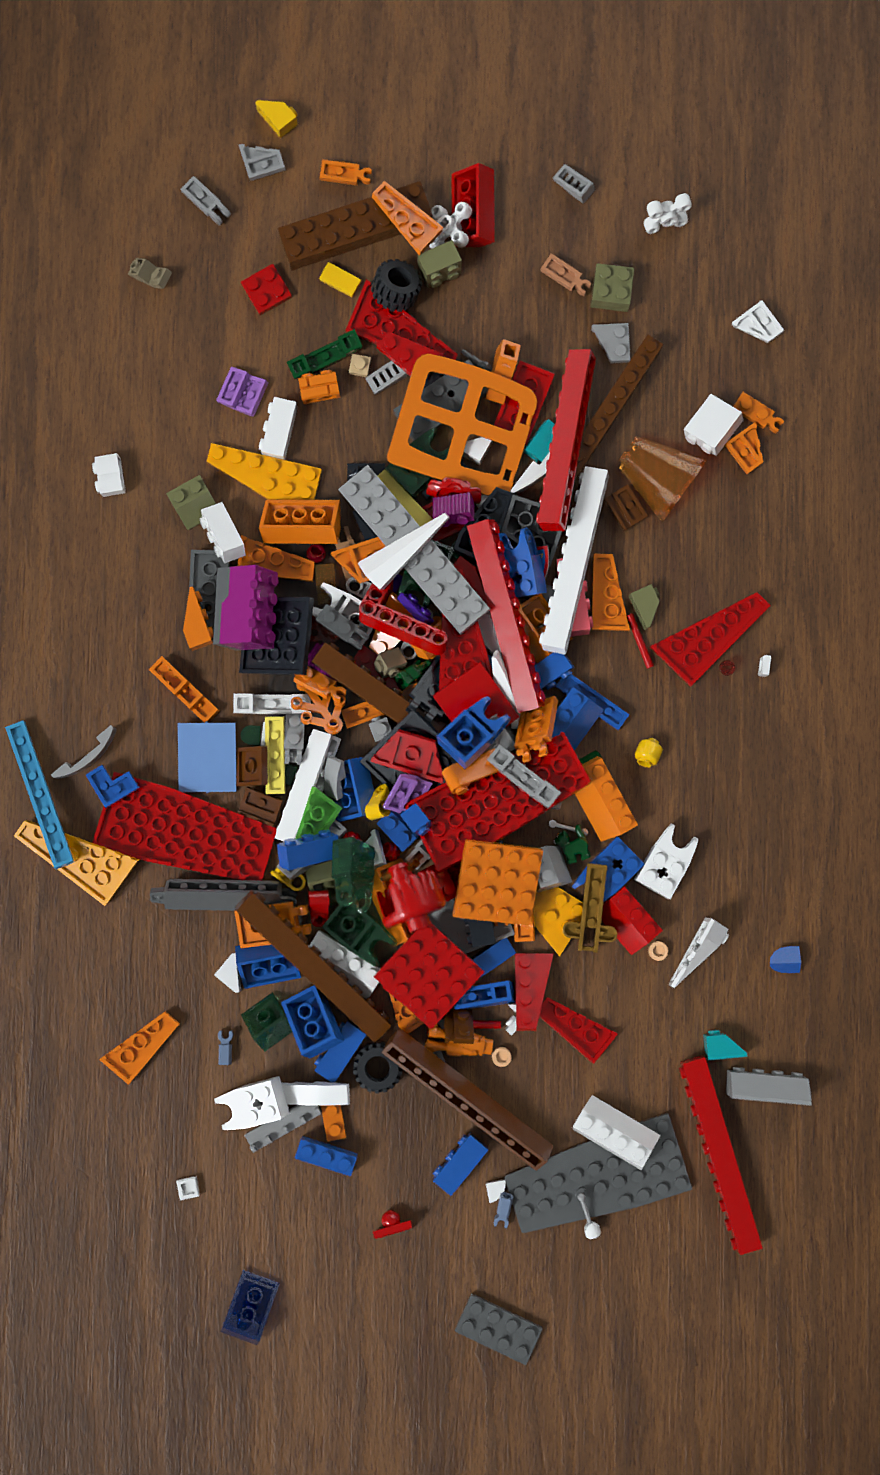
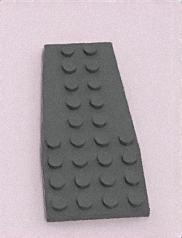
[504,1113,692,1233]

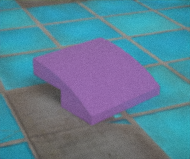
[216,367,268,417]
[383,774,432,813]

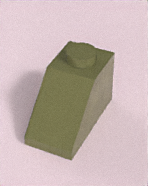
[628,584,660,631]

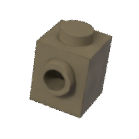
[374,647,407,679]

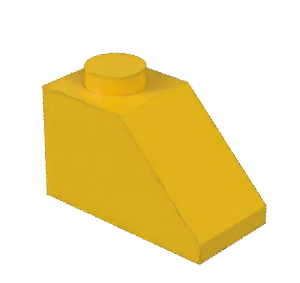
[255,100,298,138]

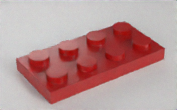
[494,360,555,445]

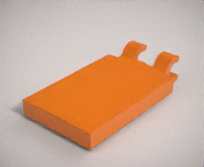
[514,696,558,763]
[234,901,312,948]

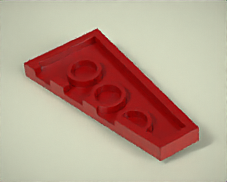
[515,953,553,1031]
[539,997,618,1064]

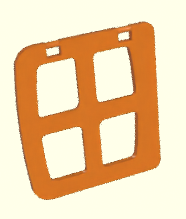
[387,354,537,496]

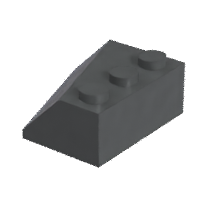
[501,495,562,567]

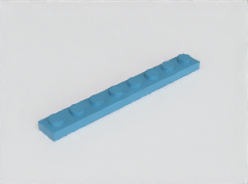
[5,721,74,870]

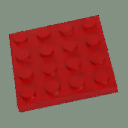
[374,922,484,1030]

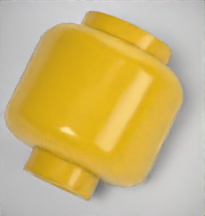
[635,738,663,768]

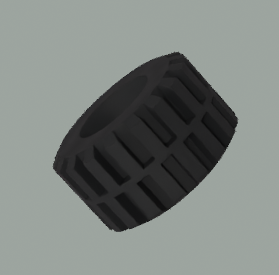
[371,259,422,312]
[353,1042,402,1093]

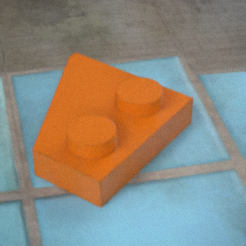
[725,422,763,474]

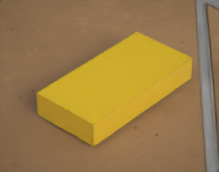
[319,262,361,298]

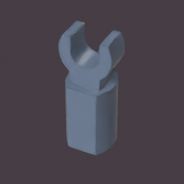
[218,1030,233,1065]
[494,1192,513,1228]

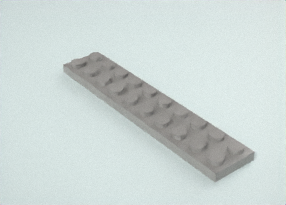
[338,465,490,635]

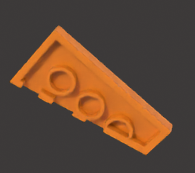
[591,554,630,631]

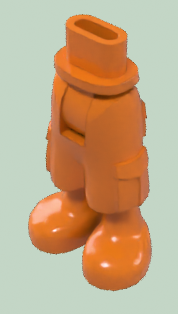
[425,1024,493,1057]

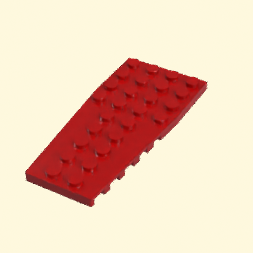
[405,732,591,873]
[92,772,277,881]

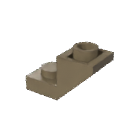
[128,258,172,289]

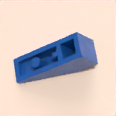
[454,981,516,1010]

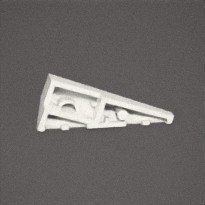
[358,513,450,589]

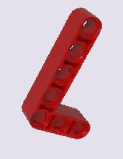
[359,579,447,655]

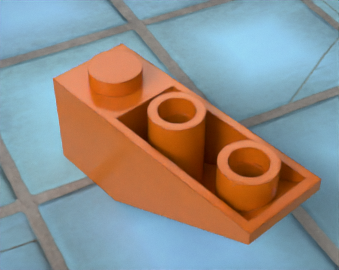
[485,339,521,404]
[183,586,214,651]

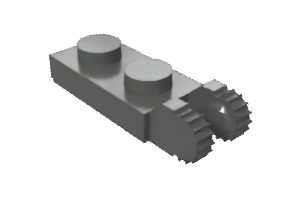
[315,604,370,650]

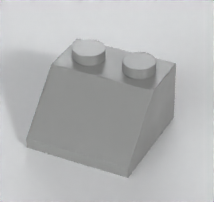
[536,846,572,893]

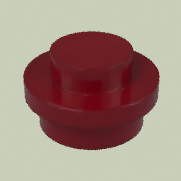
[307,544,326,563]

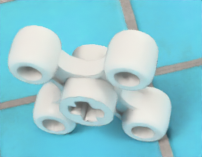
[644,193,692,234]
[429,202,472,248]

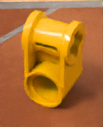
[365,784,391,820]
[270,868,308,891]

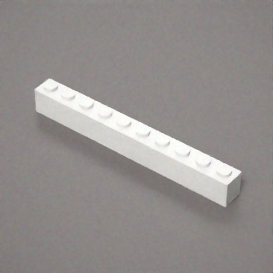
[540,466,609,655]

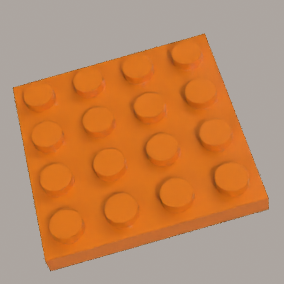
[452,839,543,926]

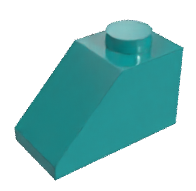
[703,1030,747,1060]

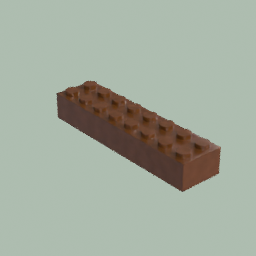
[278,181,433,271]

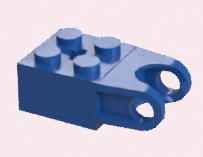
[499,527,547,598]
[437,696,511,769]
[572,836,645,902]

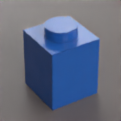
[400,803,431,837]

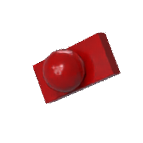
[373,1210,413,1239]

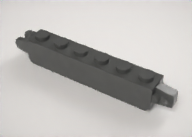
[150,879,298,911]

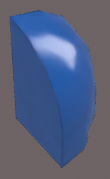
[770,946,801,973]

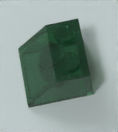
[241,992,292,1052]

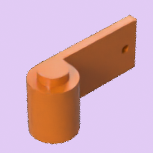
[442,748,500,795]

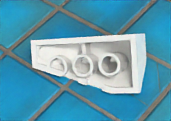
[668,917,729,988]

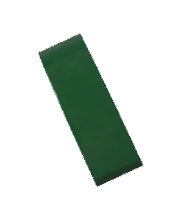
[287,329,363,379]

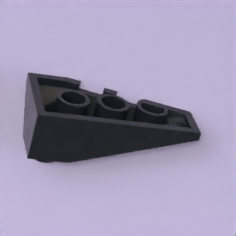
[453,487,514,565]

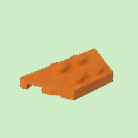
[331,537,386,584]

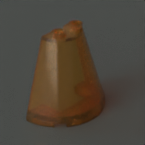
[619,436,707,522]

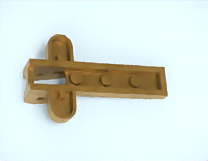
[563,863,617,953]

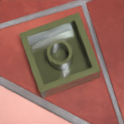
[418,240,462,288]
[590,263,634,312]

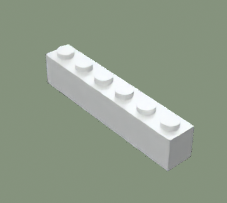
[275,729,341,842]

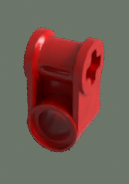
[308,890,329,927]

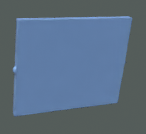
[178,722,237,793]

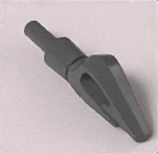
[461,349,492,372]

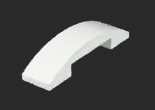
[233,694,311,714]

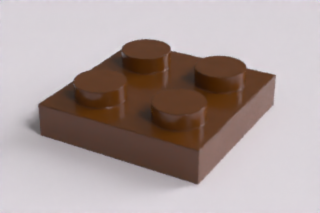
[236,746,268,786]

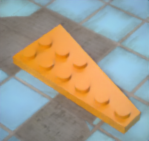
[207,443,322,500]
[14,820,139,906]
[533,887,583,957]

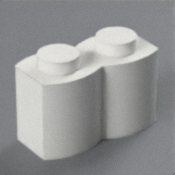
[92,453,126,497]

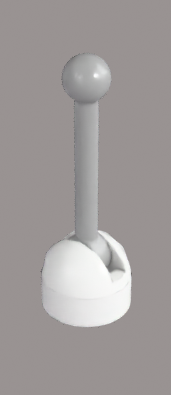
[577,1193,601,1239]

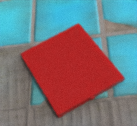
[432,662,519,741]

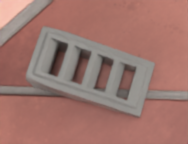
[553,164,595,203]
[365,361,407,395]

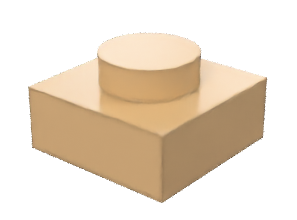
[349,354,371,377]

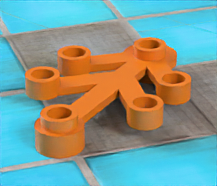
[291,683,346,735]

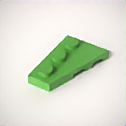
[296,786,342,839]

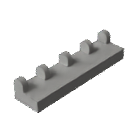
[245,1105,322,1153]

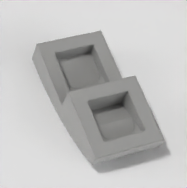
[324,755,346,800]

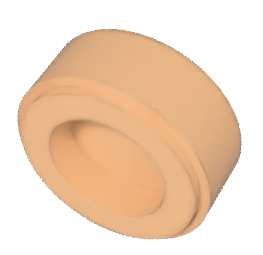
[648,941,668,961]
[492,1047,512,1067]

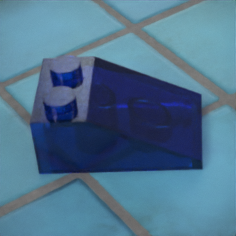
[220,1270,280,1345]

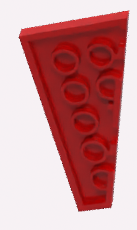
[345,279,457,360]
[439,569,493,690]
[650,592,771,687]

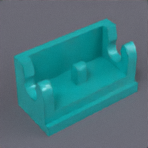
[523,419,555,462]

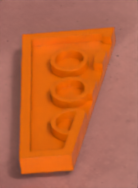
[372,181,444,256]
[237,535,315,582]
[99,1011,180,1085]

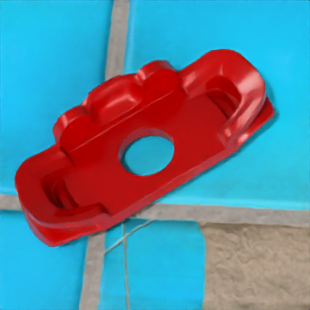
[426,477,482,504]

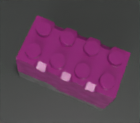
[213,565,278,651]

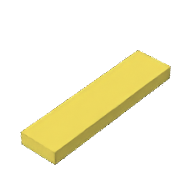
[378,469,433,527]
[265,716,286,794]

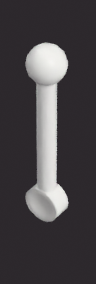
[549,820,588,836]

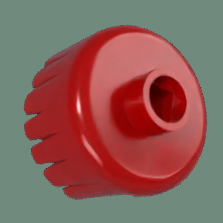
[376,862,446,933]

